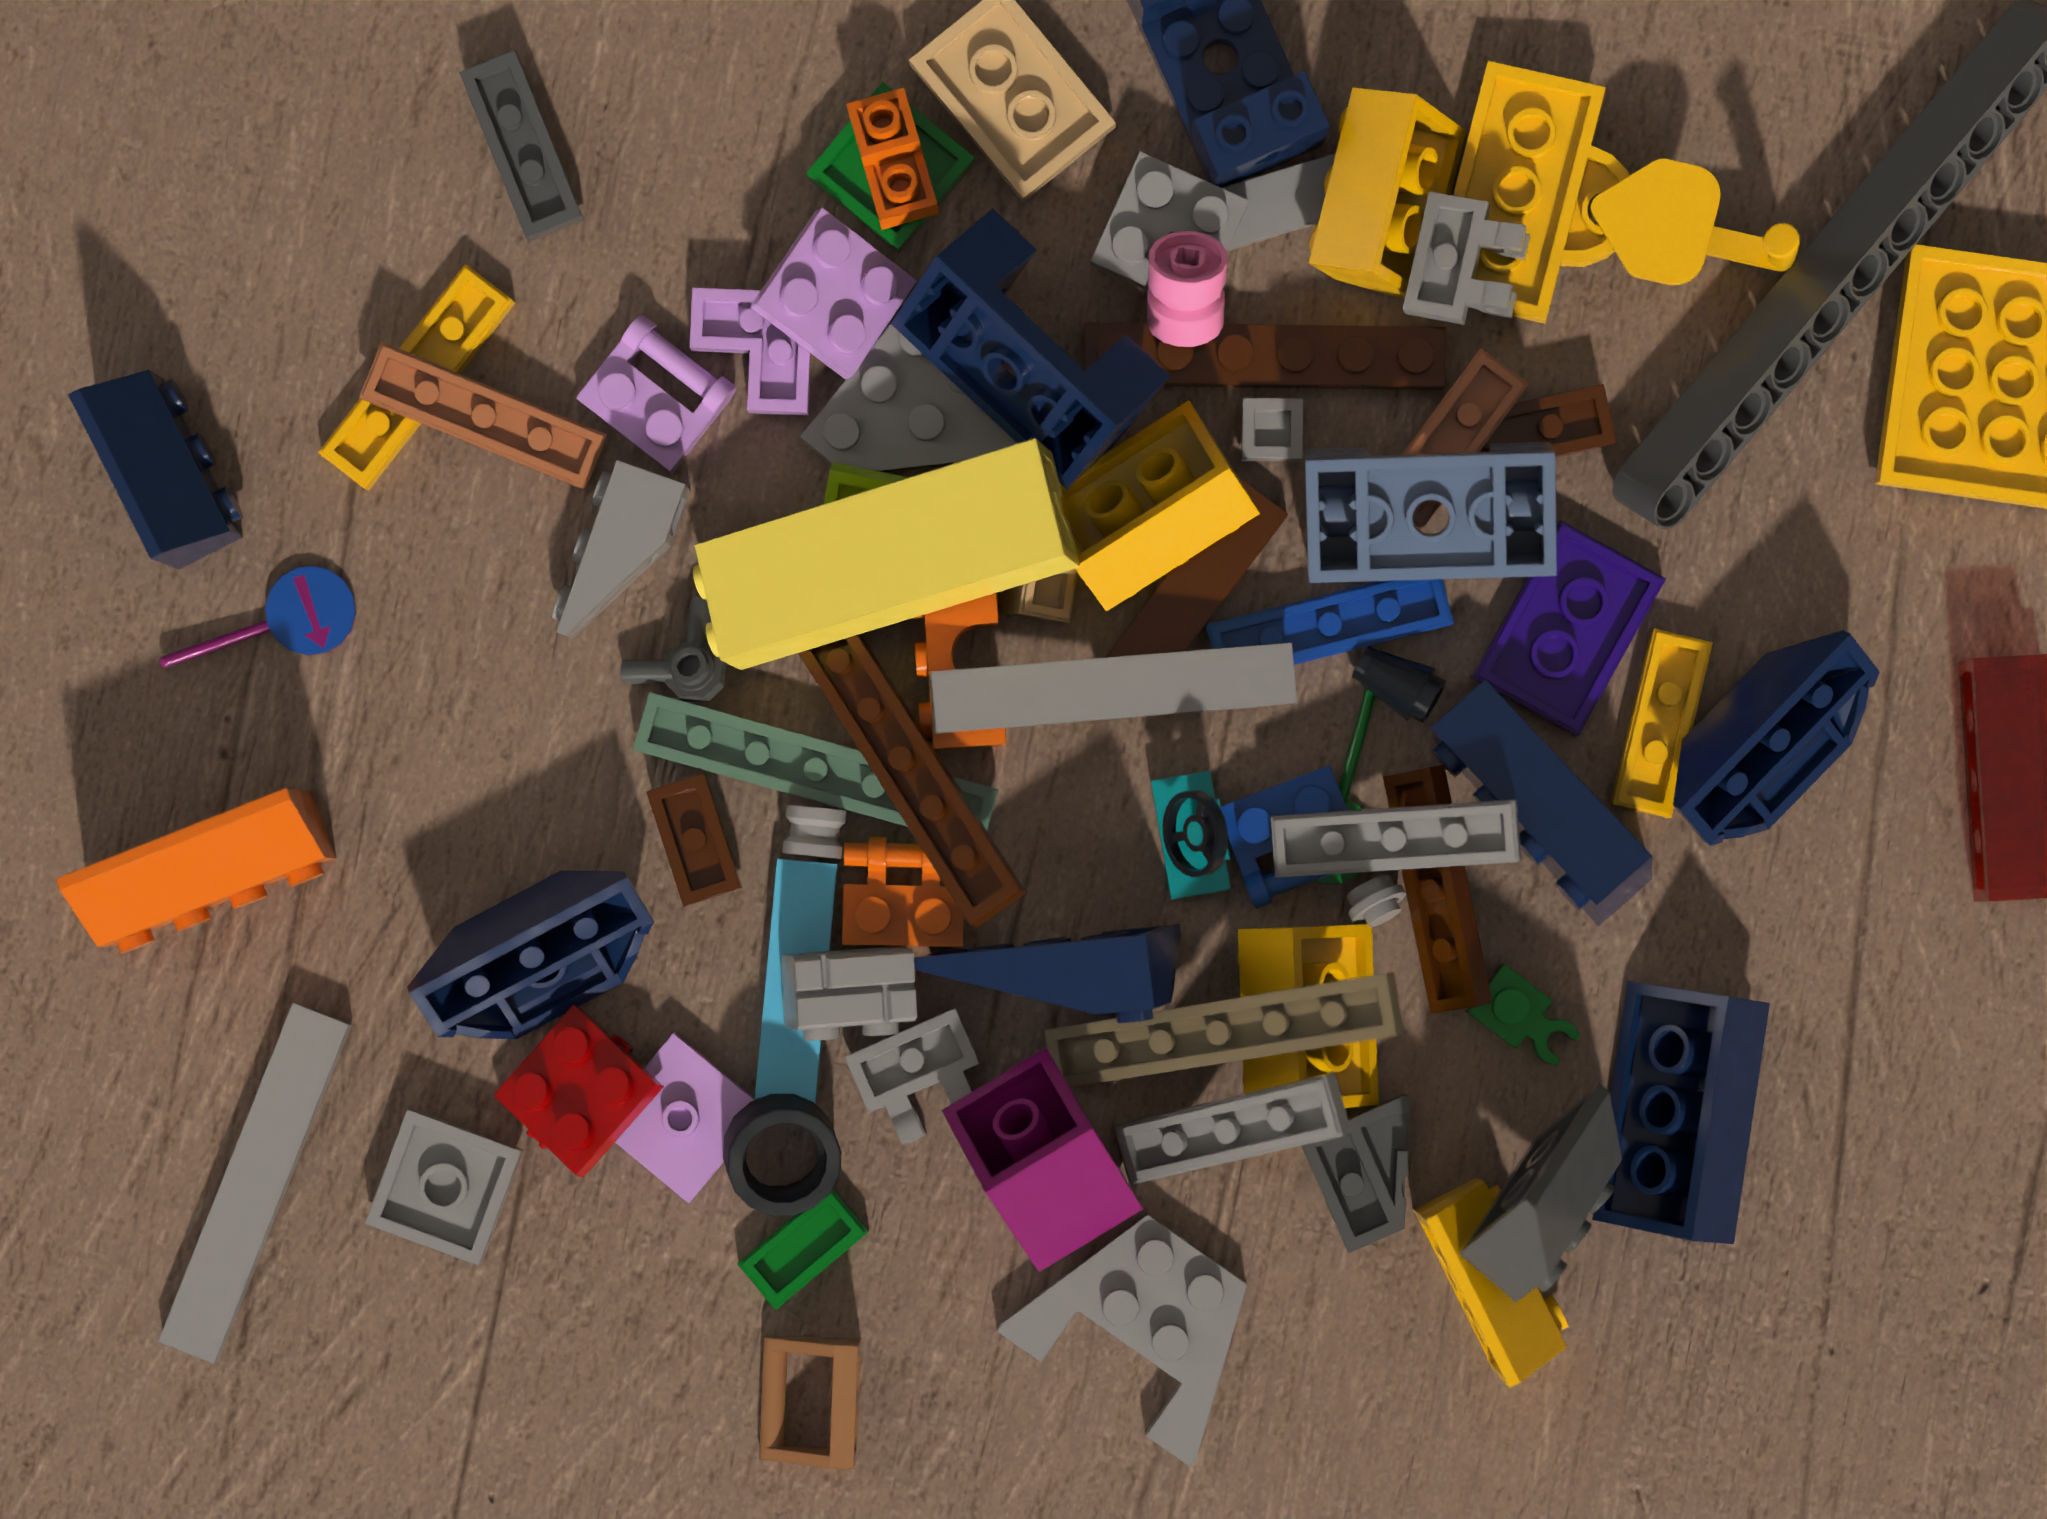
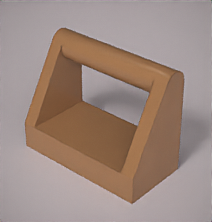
[759,1336,861,1469]

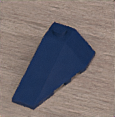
[914,924,1181,1023]

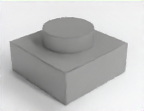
[1241,398,1303,461]

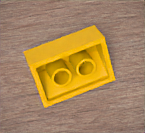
[1308,87,1467,300]
[1060,400,1260,612]
[1238,924,1379,1108]
[1413,1177,1569,1388]

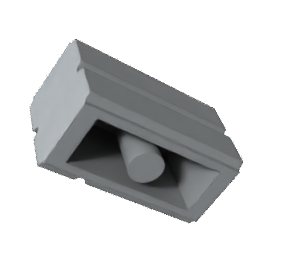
[781,946,917,1041]

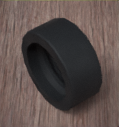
[723,1094,842,1216]

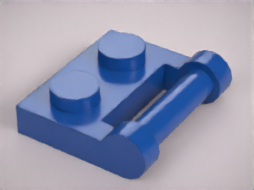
[1221,765,1347,909]

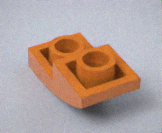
[846,87,940,230]

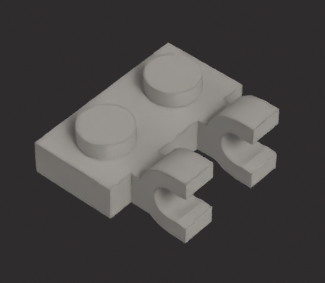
[1402,191,1530,325]
[845,1008,980,1145]

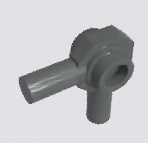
[620,596,726,701]

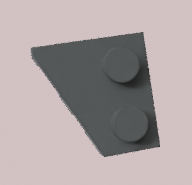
[1301,1093,1411,1253]

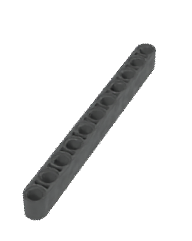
[1612,0,2047,529]

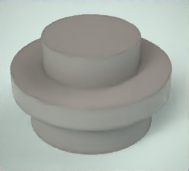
[1347,874,1406,927]

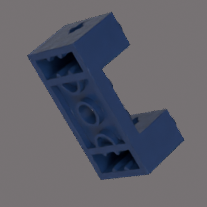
[1127,0,1330,188]
[891,208,1171,490]

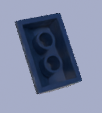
[68,370,243,569]

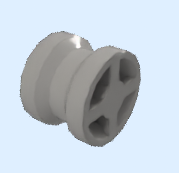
[782,805,847,859]

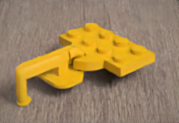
[1453,61,1800,324]

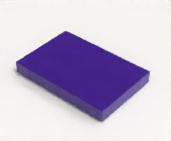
[1471,520,1666,737]

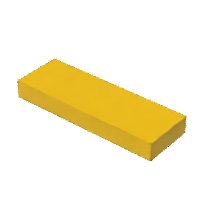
[1610,628,1713,818]

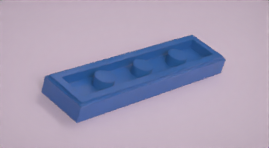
[1205,579,1454,665]

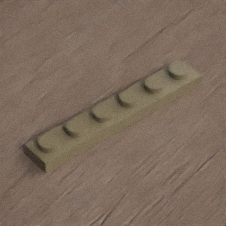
[1044,972,1404,1087]

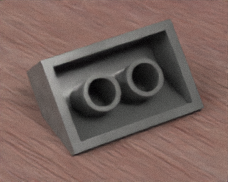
[1459,1084,1622,1302]

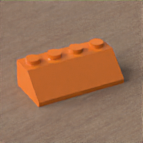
[55,788,336,954]

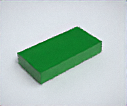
[737,1187,869,1310]

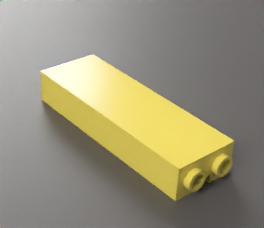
[693,438,1080,670]

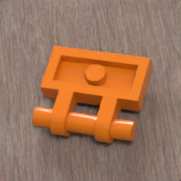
[842,836,964,947]

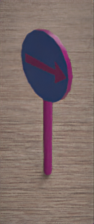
[159,566,356,667]

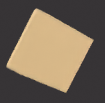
[998,569,1077,623]

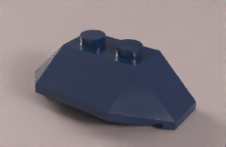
[1673,630,1880,846]
[407,870,654,1039]

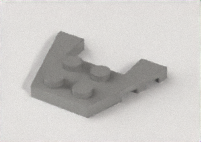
[996,1213,1247,1468]

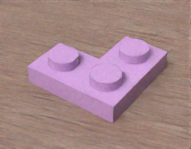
[689,288,811,416]

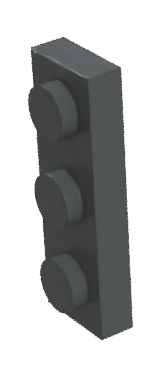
[459,50,584,242]

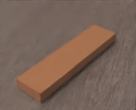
[359,342,608,490]

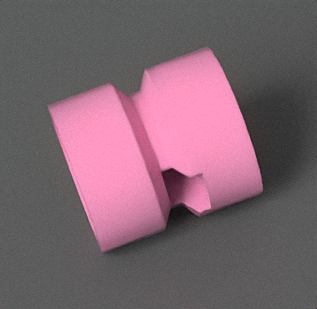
[1146,231,1227,347]

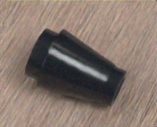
[1352,646,1446,723]

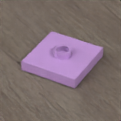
[615,1032,755,1203]

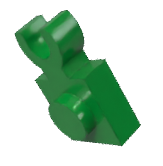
[1466,963,1580,1066]

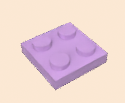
[750,207,917,379]

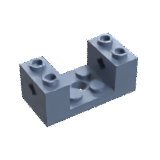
[1305,442,1557,583]

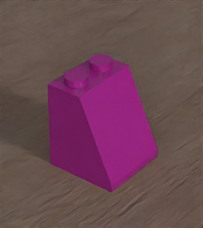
[941,1048,1143,1272]

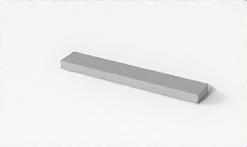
[929,643,1297,734]
[158,1002,352,1364]

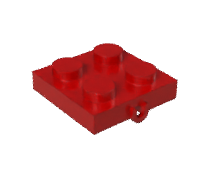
[494,1004,664,1178]

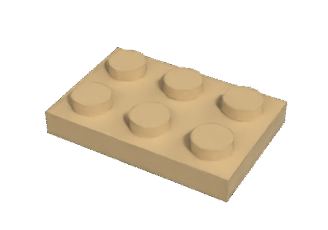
[909,0,1116,202]

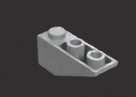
[552,460,691,639]

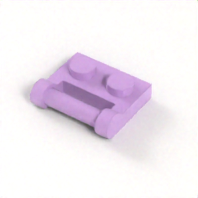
[576,314,737,474]

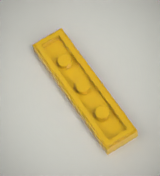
[318,263,515,491]

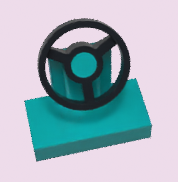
[1150,771,1231,900]

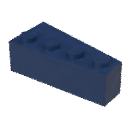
[1431,679,1652,927]

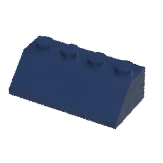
[1592,981,1770,1244]

